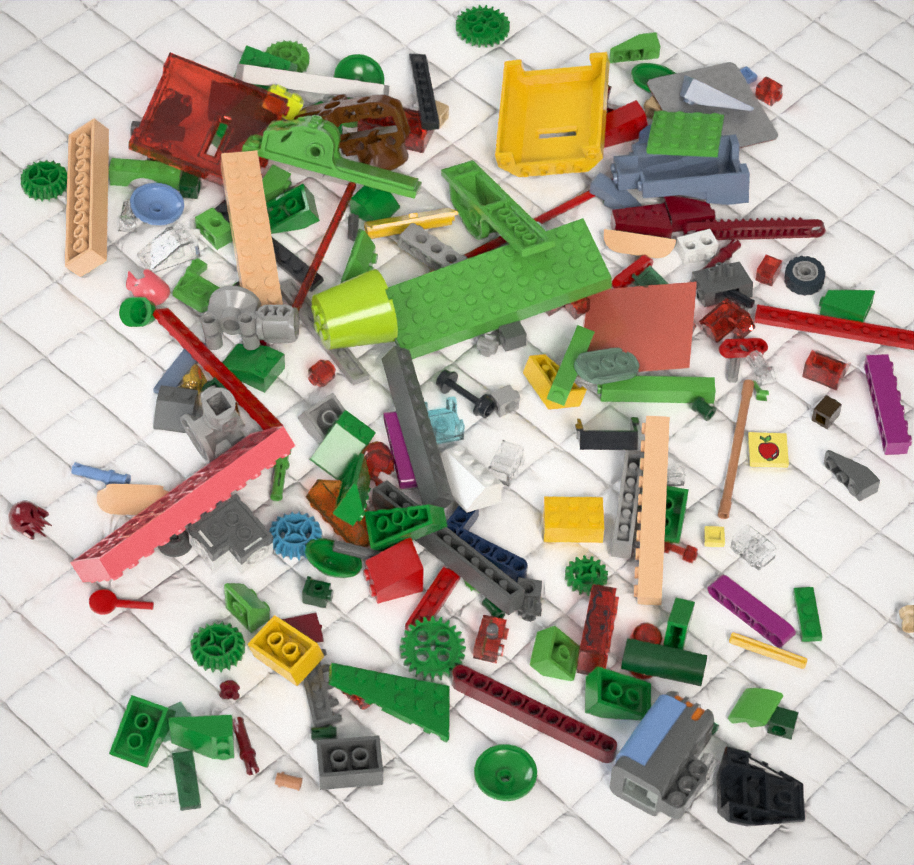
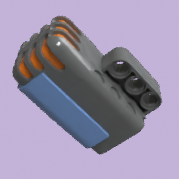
[609,691,715,819]

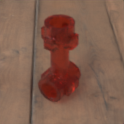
[664,542,698,564]

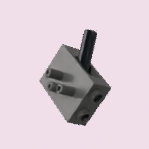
[689,261,755,309]

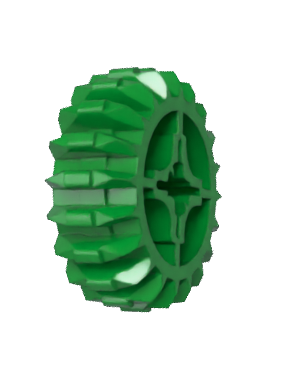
[20,159,67,202]
[190,621,245,673]

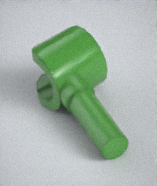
[753,380,769,401]

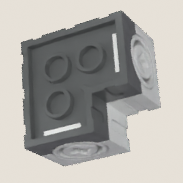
[188,493,273,575]

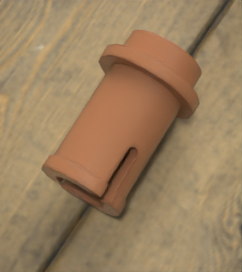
[275,771,303,791]

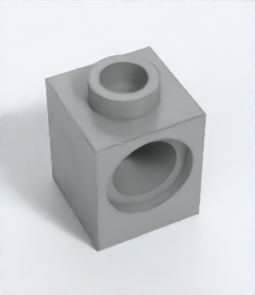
[490,384,521,418]

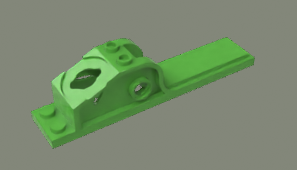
[242,115,422,199]
[441,160,555,257]

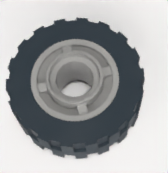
[784,256,826,296]

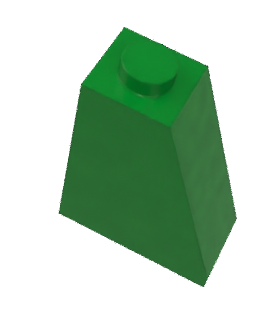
[819,290,876,322]
[663,597,695,650]

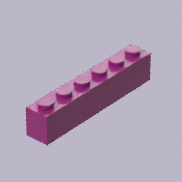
[864,354,912,455]

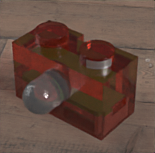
[473,614,510,664]

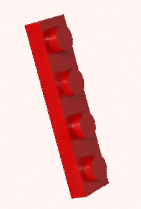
[405,567,461,637]

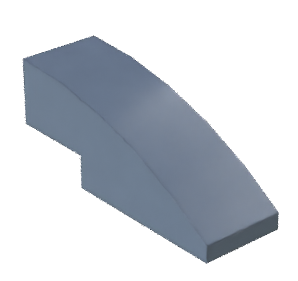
[589,172,642,210]

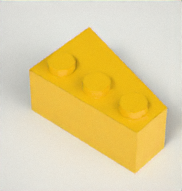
[523,354,587,410]

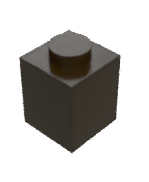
[811,395,842,430]

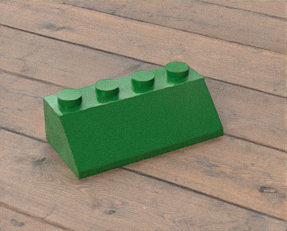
[333,453,371,526]

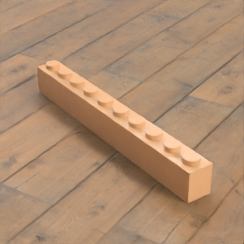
[634,416,670,605]

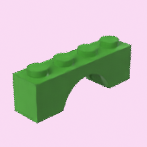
[109,158,183,191]

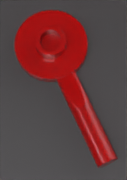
[89,589,154,615]

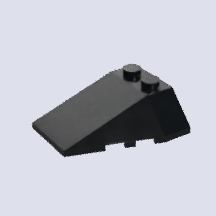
[716,746,805,827]

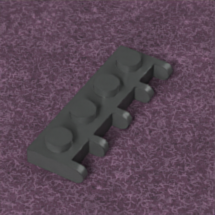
[303,649,342,727]

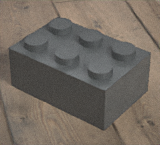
[316,735,383,790]

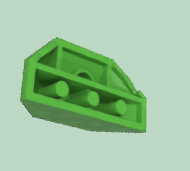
[341,229,378,283]

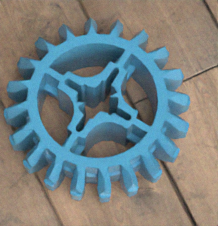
[269,511,322,560]

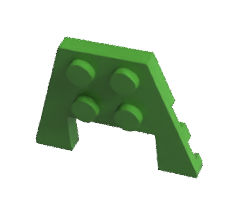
[173,257,240,313]

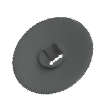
[158,530,192,557]

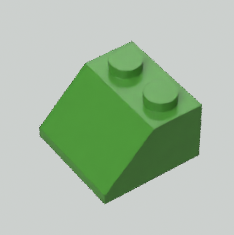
[224,583,270,633]
[529,626,581,681]

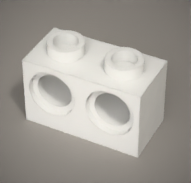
[675,229,719,265]

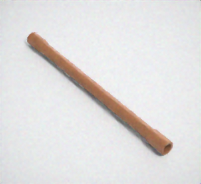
[718,379,754,519]

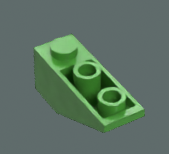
[609,32,661,63]

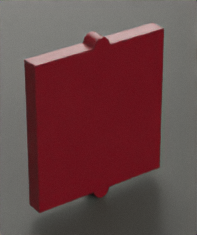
[282,612,324,643]

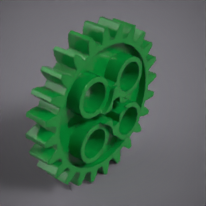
[456,5,510,48]
[399,616,466,682]

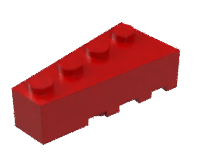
[575,100,648,148]

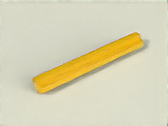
[729,632,808,669]

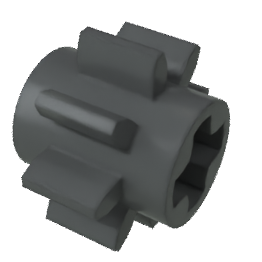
[518,596,542,622]

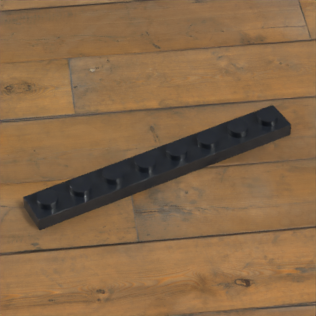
[408,54,440,131]
[215,199,324,292]

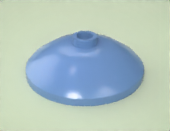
[130,183,184,225]

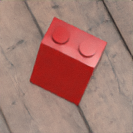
[363,538,424,604]

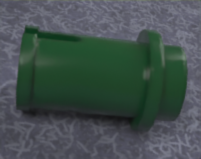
[482,598,506,621]
[311,725,337,741]

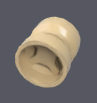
[899,605,914,633]

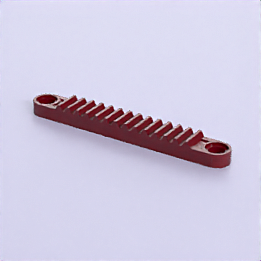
[682,217,826,240]

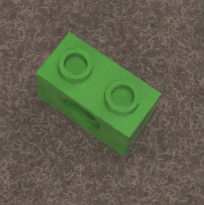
[195,207,233,250]

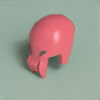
[126,269,170,306]

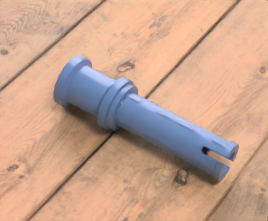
[71,462,131,485]

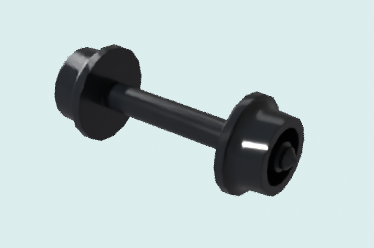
[436,369,496,418]

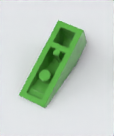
[262,164,292,203]

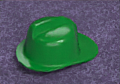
[119,297,157,327]

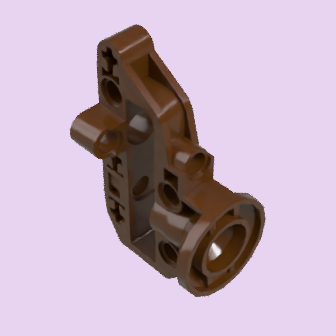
[294,94,411,171]

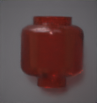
[308,359,336,387]

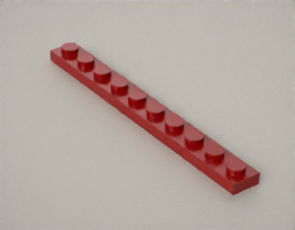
[754,304,914,350]
[153,308,283,430]

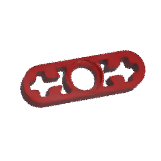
[612,254,654,289]
[718,338,768,358]

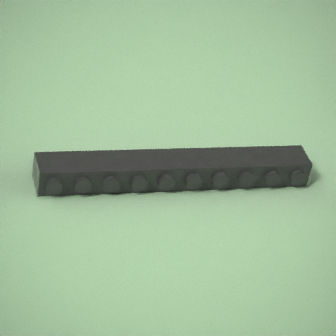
[381,346,454,510]
[372,480,525,616]

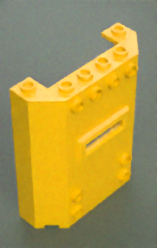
[495,52,610,177]

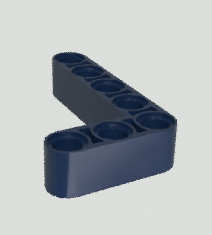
[447,505,528,583]

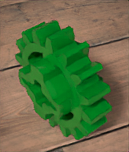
[564,555,608,596]

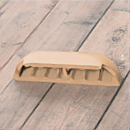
[604,229,676,259]
[97,484,168,515]

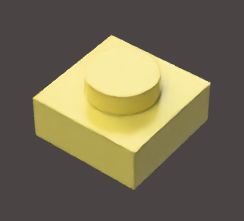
[704,526,725,547]

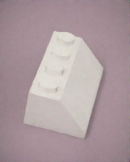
[440,445,502,512]

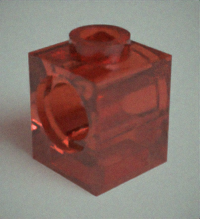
[755,76,783,107]

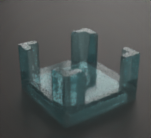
[425,396,465,445]

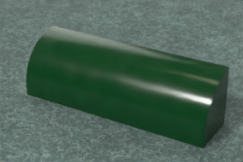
[621,638,708,686]

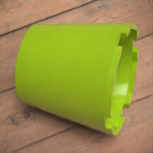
[311,269,398,350]

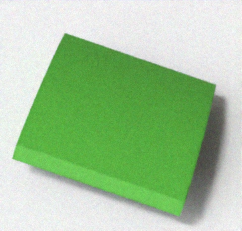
[727,688,784,728]

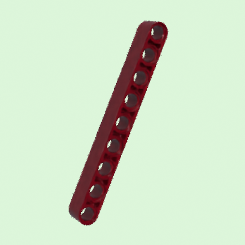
[452,665,617,763]

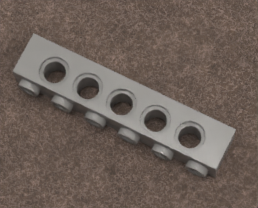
[397,223,468,271]
[611,450,644,559]

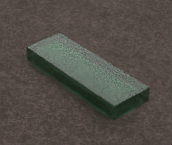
[172,750,202,811]

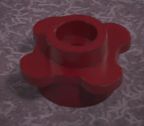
[219,680,240,700]

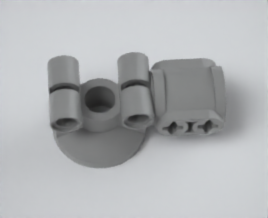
[200,286,299,350]
[180,386,245,463]

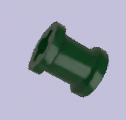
[691,397,717,421]

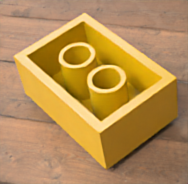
[543,496,604,543]
[247,615,324,686]

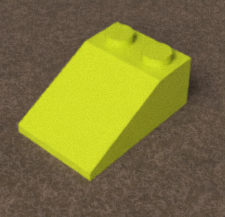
[262,84,304,121]

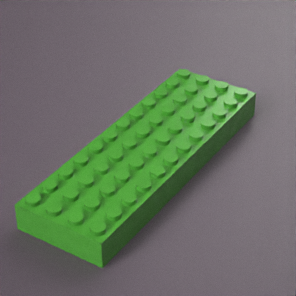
[385,218,612,359]

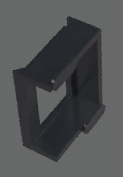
[575,417,640,450]

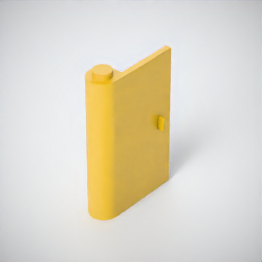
[364,207,458,239]

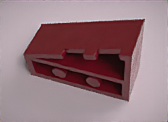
[610,203,673,239]

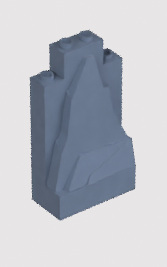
[610,134,750,205]

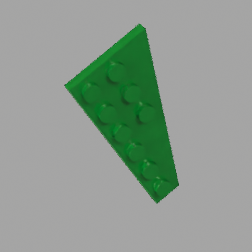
[329,663,450,743]

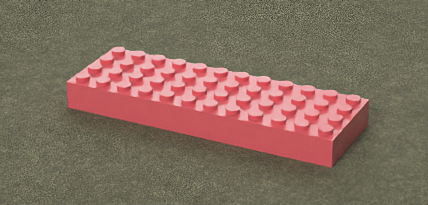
[70,426,295,583]

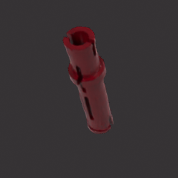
[702,238,741,269]
[233,717,260,775]

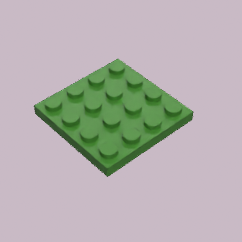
[647,111,724,157]

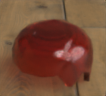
[629,622,663,645]

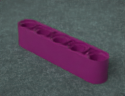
[383,411,418,490]
[707,574,796,648]

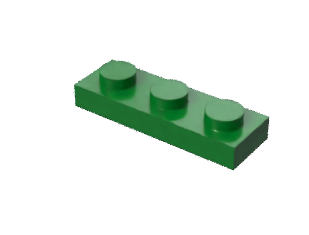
[793,587,823,642]

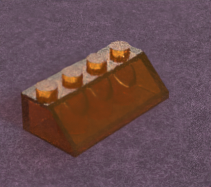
[305,479,370,547]

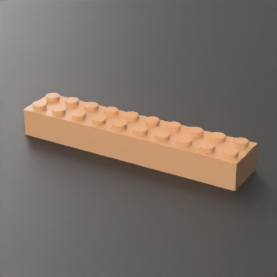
[65,118,109,277]
[221,151,283,306]

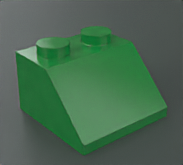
[350,185,400,222]

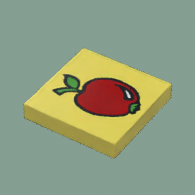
[748,432,789,468]

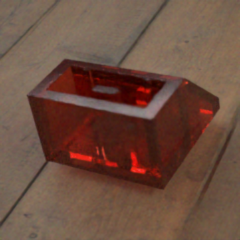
[802,349,851,391]

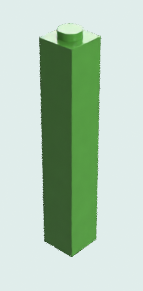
[547,325,595,406]
[597,376,716,404]

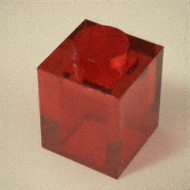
[755,254,783,287]

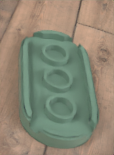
[574,348,640,385]

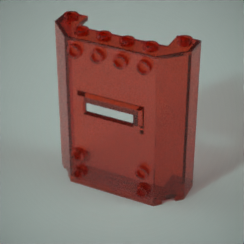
[128,52,290,187]

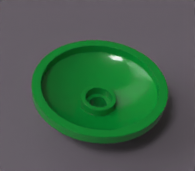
[333,54,385,99]
[631,63,676,95]
[305,538,362,578]
[474,744,538,801]

